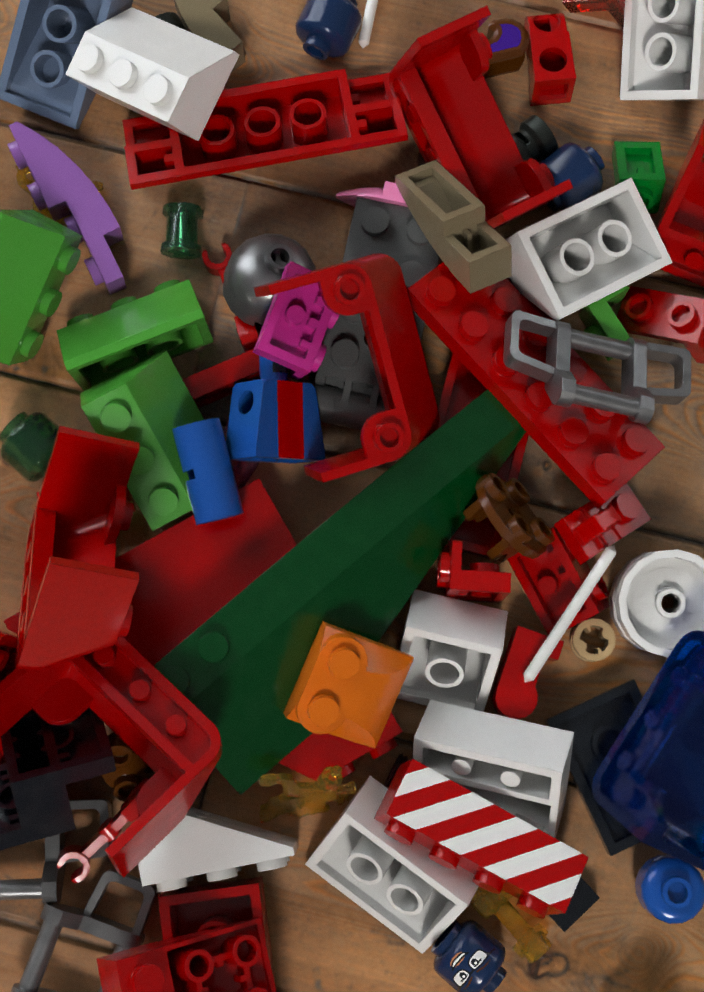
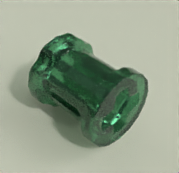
[160,202,204,260]

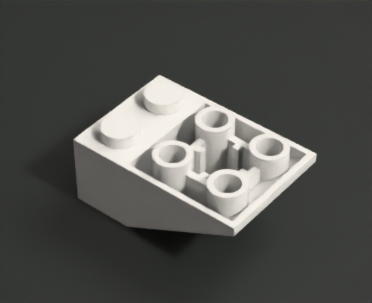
[138,807,299,892]

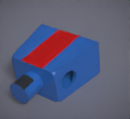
[226,356,325,464]

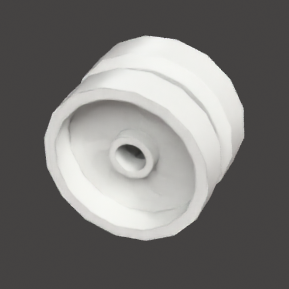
[609,549,704,658]

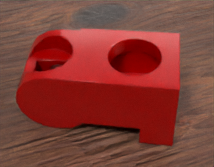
[524,13,576,106]
[492,626,564,719]

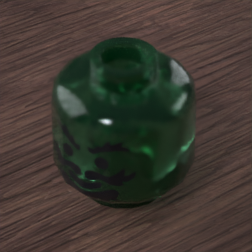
[0,412,59,482]

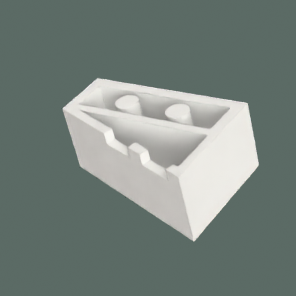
[413,700,574,838]

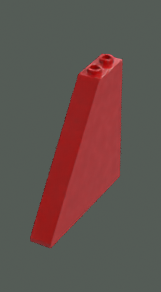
[4,478,403,784]

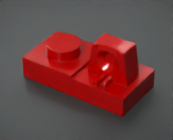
[554,483,652,565]

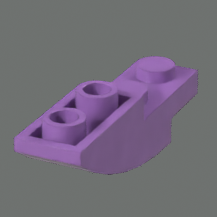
[7,122,127,295]

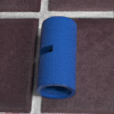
[172,418,244,525]

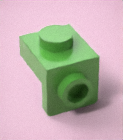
[579,285,630,361]

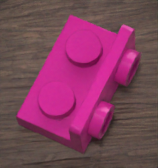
[253,261,340,380]

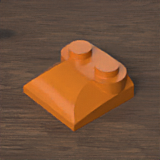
[283,621,414,748]

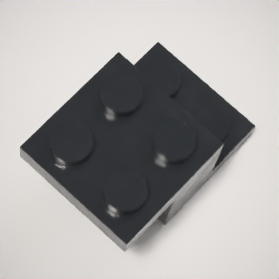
[0,708,116,851]

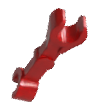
[202,243,259,352]
[56,778,149,883]

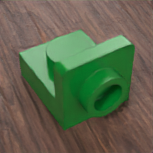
[612,141,666,214]

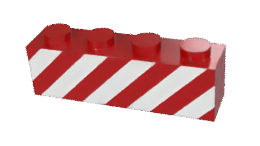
[374,759,589,919]

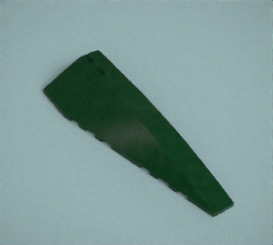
[154,389,526,795]

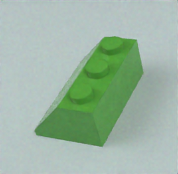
[0,209,83,365]
[57,279,214,391]
[80,349,204,531]

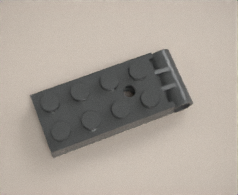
[314,197,439,430]

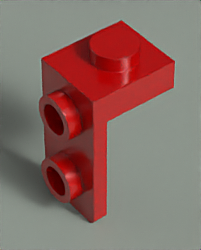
[617,286,704,364]

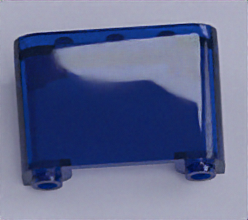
[592,630,704,870]

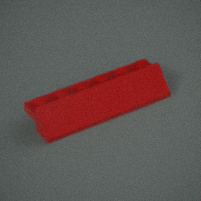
[122,68,408,190]

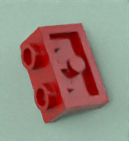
[507,527,610,635]
[436,540,511,603]

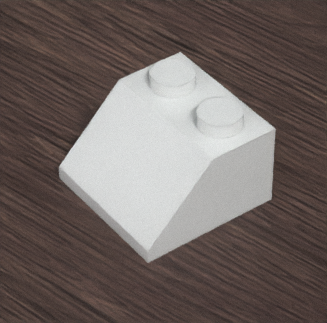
[397,589,508,712]

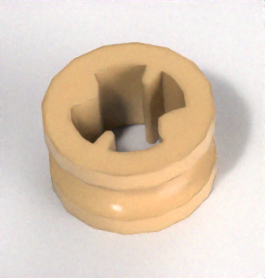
[569,618,616,662]

